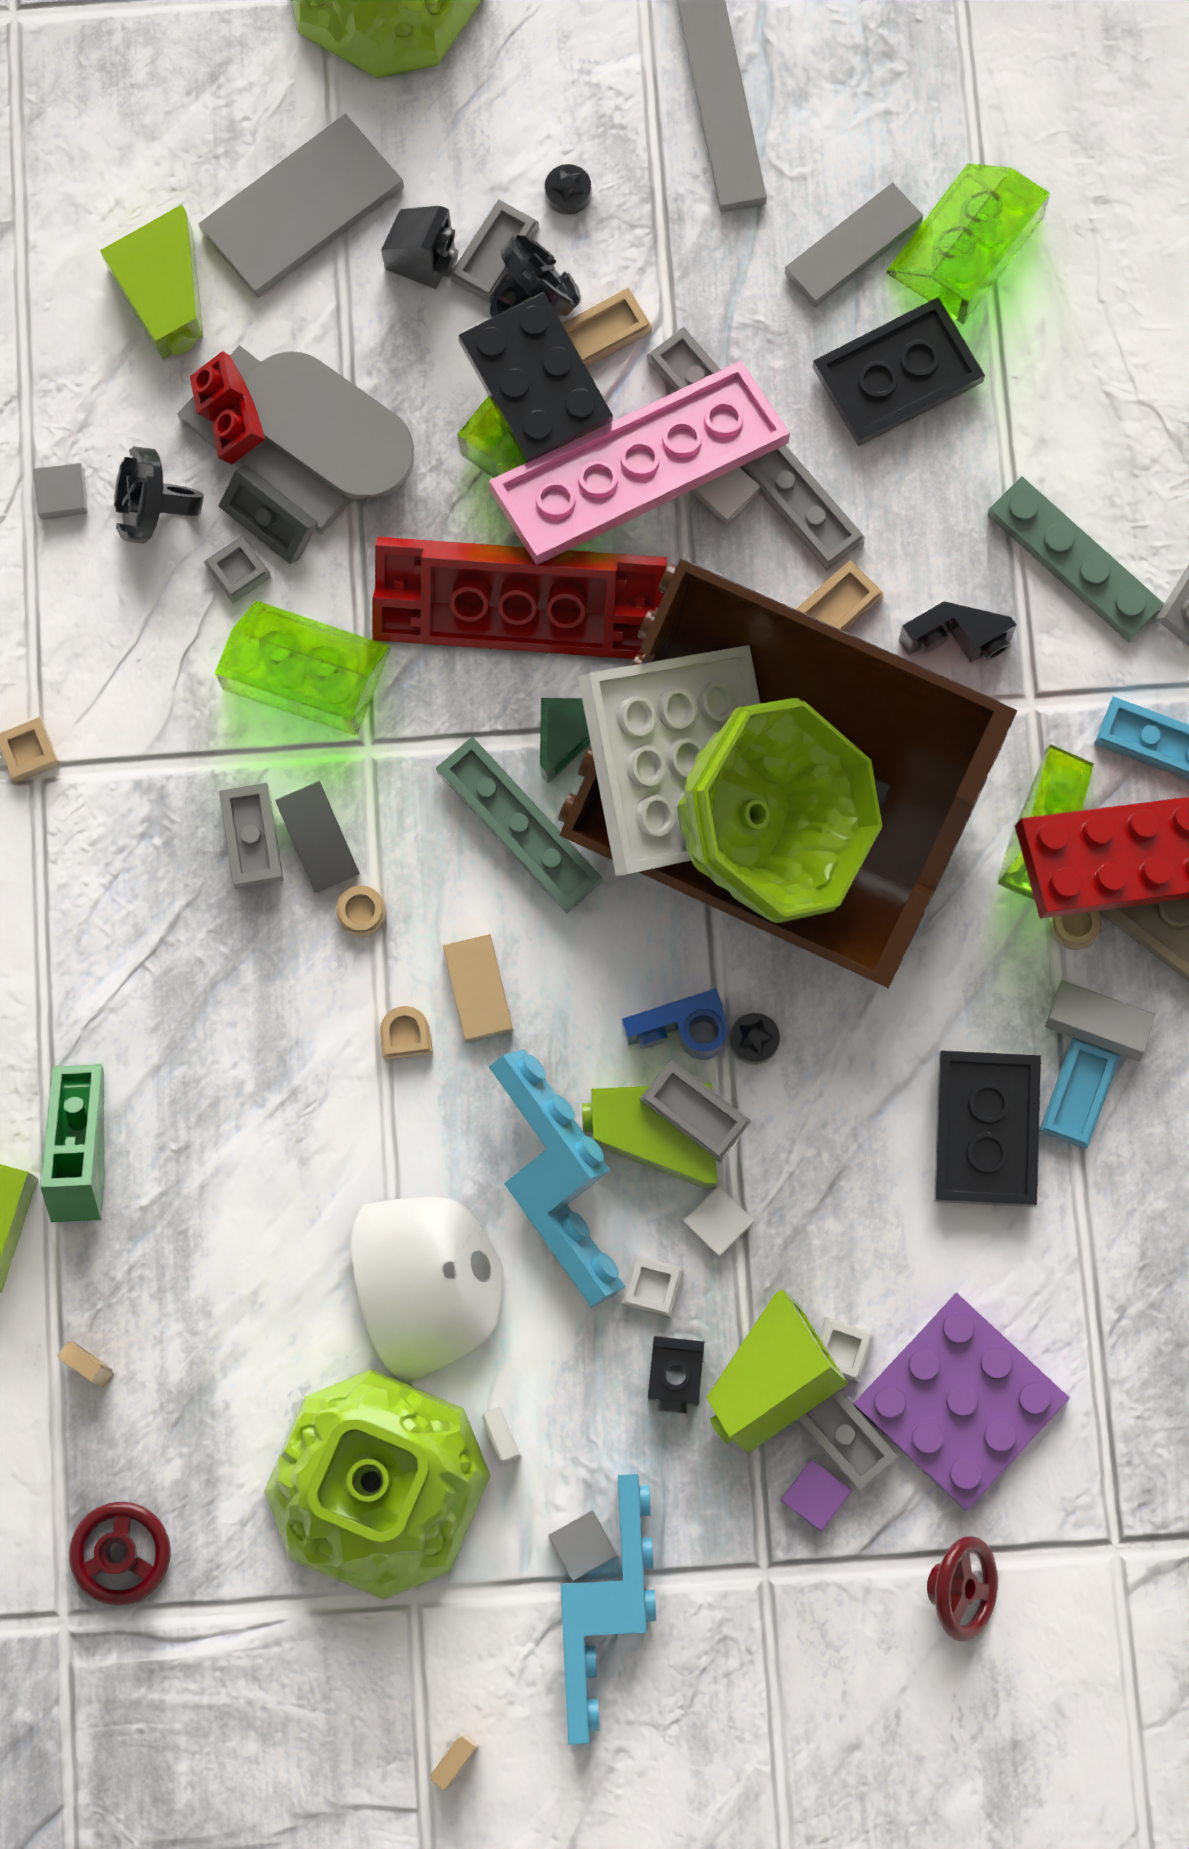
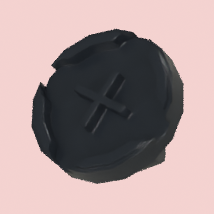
[490,235,581,318]
[114,446,204,544]

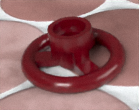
[69,1502,171,1606]
[927,1536,998,1641]

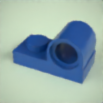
[621,988,728,1060]

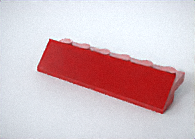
[372,537,667,659]

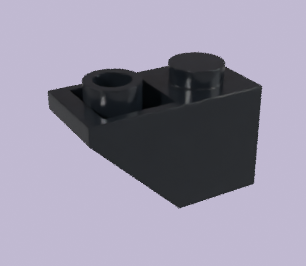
[381,206,459,289]

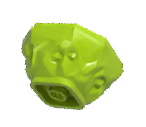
[291,0,482,79]
[677,698,883,923]
[264,1369,491,1600]

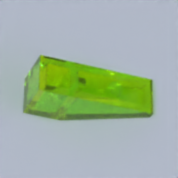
[997,744,1094,900]

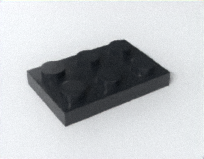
[458,292,613,463]
[812,297,985,446]
[934,1050,1041,1207]

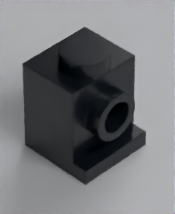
[648,1336,705,1414]

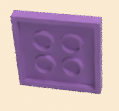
[853,1292,1070,1511]

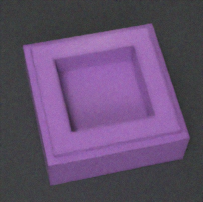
[780,1459,852,1532]

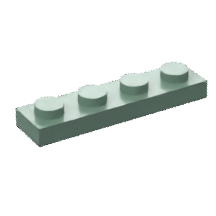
[987,476,1164,642]
[436,736,603,914]

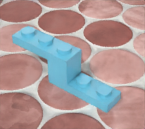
[489,1049,626,1308]
[561,1474,656,1745]

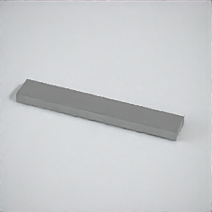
[676,0,767,213]
[647,327,865,571]

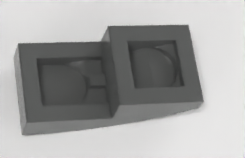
[275,780,360,893]

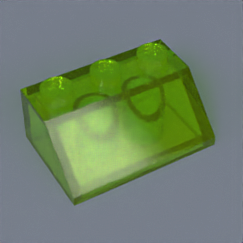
[886,163,1051,325]
[214,600,391,736]

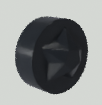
[544,164,592,215]
[730,1013,780,1065]

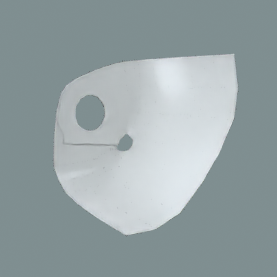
[350,1197,504,1384]

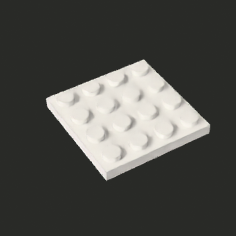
[578,645,760,876]

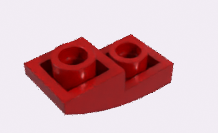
[190,351,265,465]

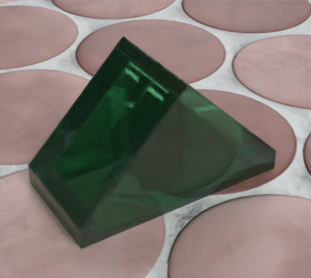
[540,698,591,784]

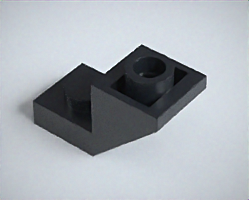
[899,601,1016,663]

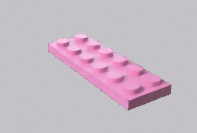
[489,361,790,565]

